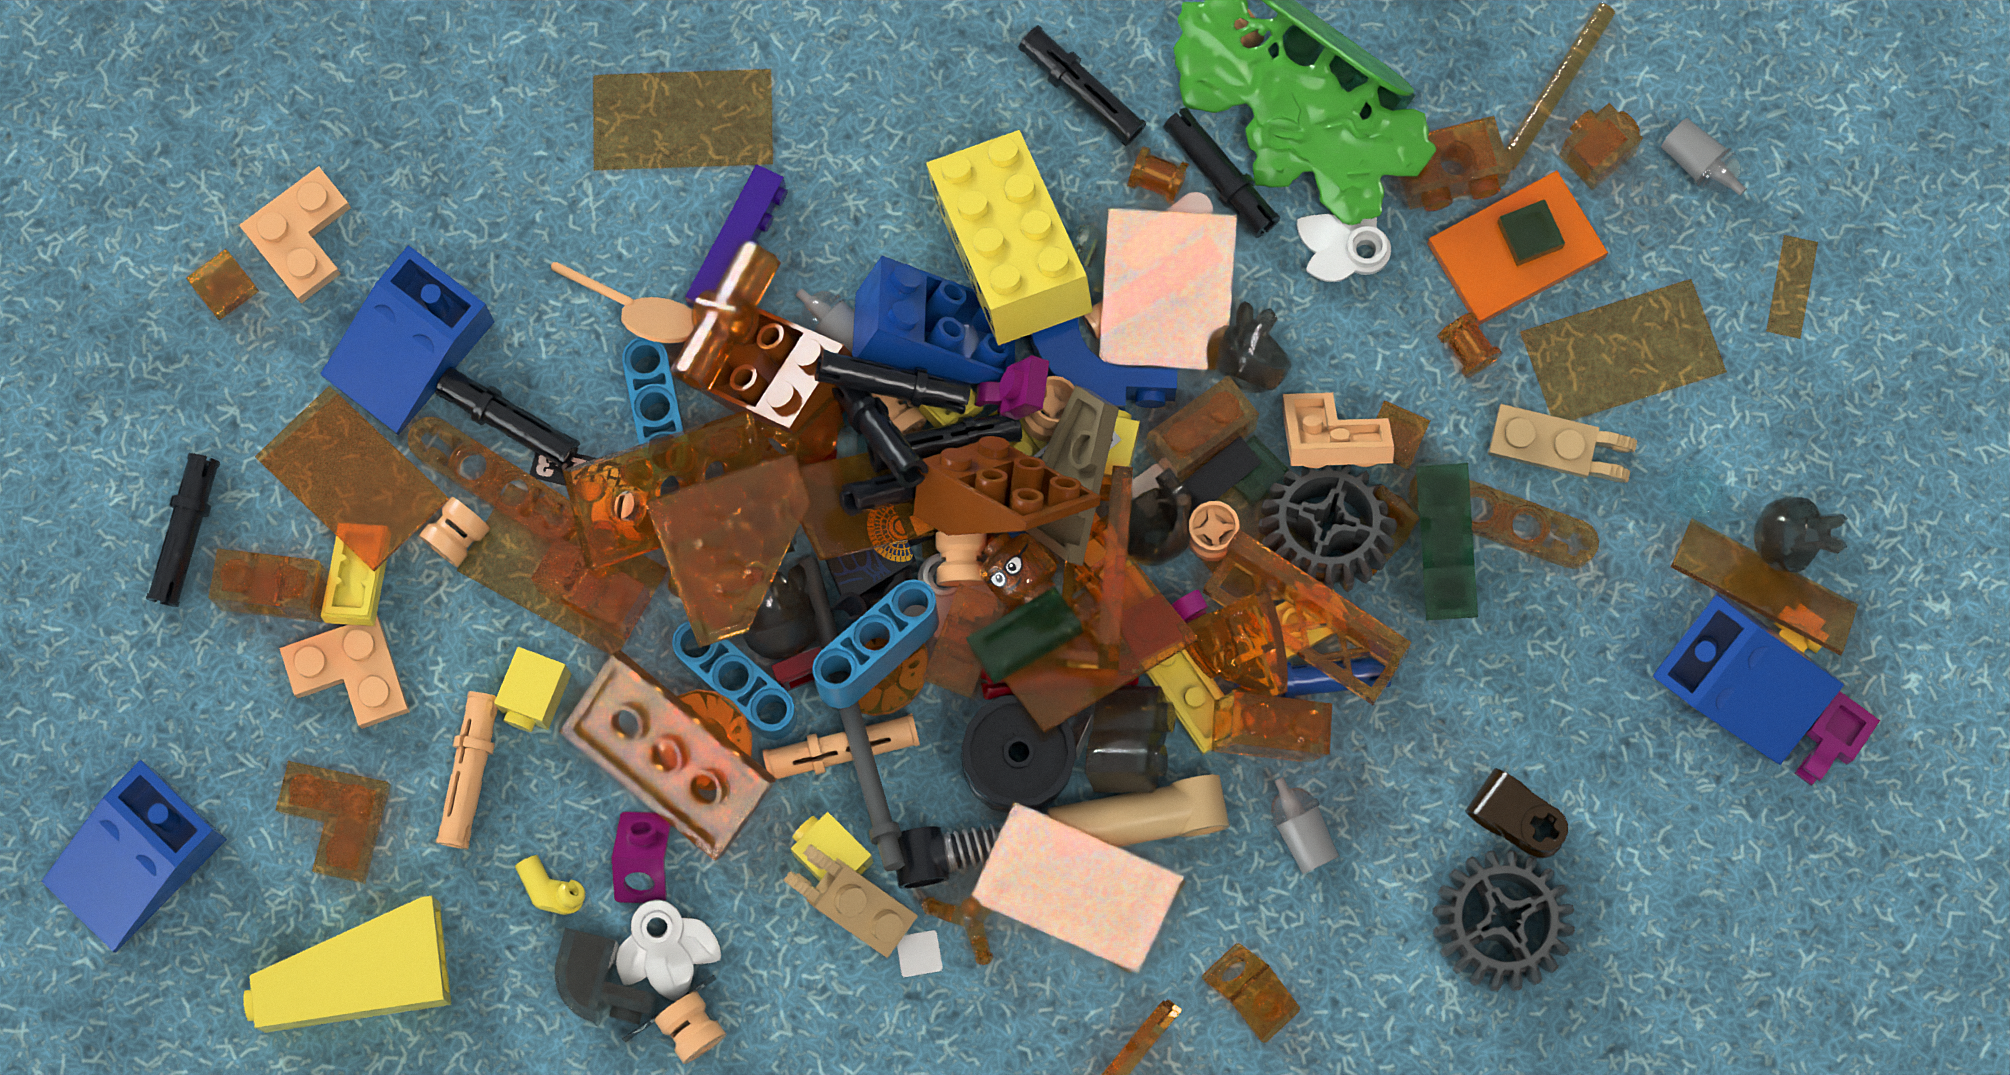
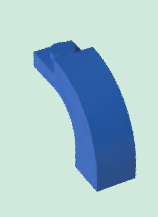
[1029,317,1177,411]

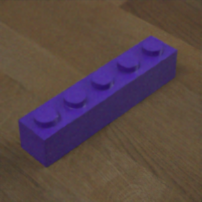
[685,164,788,318]

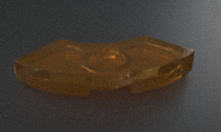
[1101,999,1182,1075]

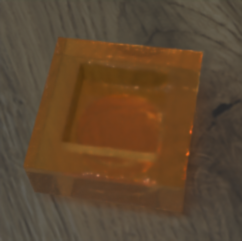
[186,249,259,321]
[1376,400,1430,470]

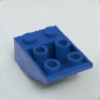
[320,245,494,435]
[852,256,1015,384]
[1653,590,1845,765]
[41,760,227,953]

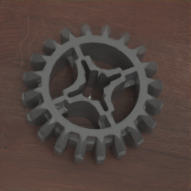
[1258,465,1397,595]
[1432,850,1575,992]

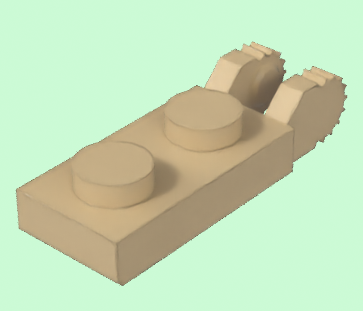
[1488,404,1637,483]
[783,844,918,958]

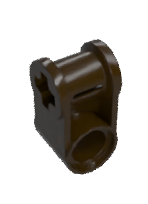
[1465,768,1568,858]

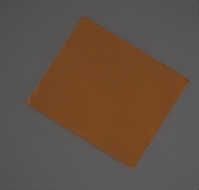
[1099,208,1237,371]

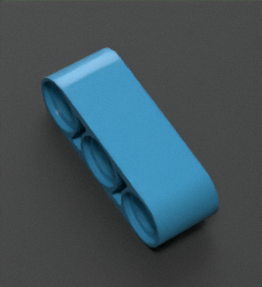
[622,337,691,487]
[812,579,940,709]
[672,619,798,740]

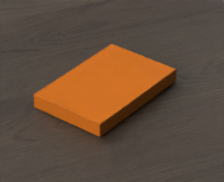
[1427,170,1608,326]

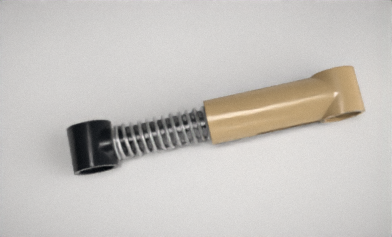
[896,774,1230,889]

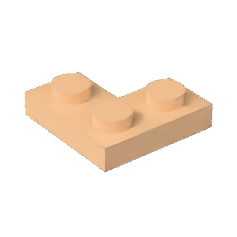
[239,166,351,303]
[1282,393,1394,468]
[279,615,410,729]

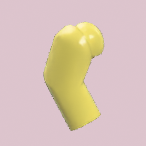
[515,855,586,915]

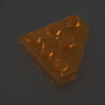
[645,451,812,648]

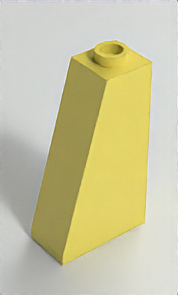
[243,896,452,1033]

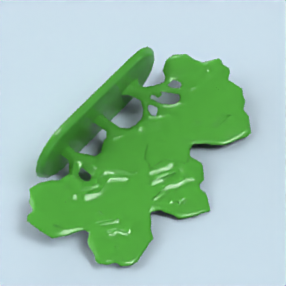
[1173,0,1436,225]

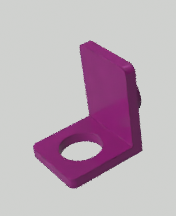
[611,812,672,903]

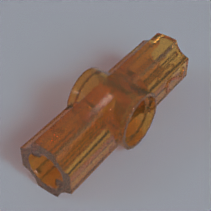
[670,241,781,393]

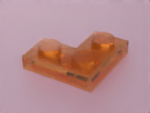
[275,761,391,884]

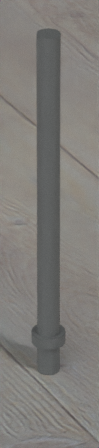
[798,557,905,871]

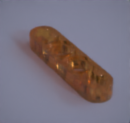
[408,417,580,544]
[1407,467,1599,569]

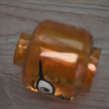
[980,532,1057,610]

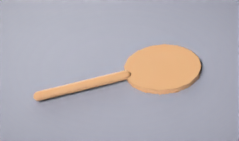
[551,262,700,343]

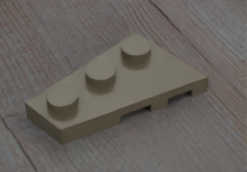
[1025,385,1119,566]

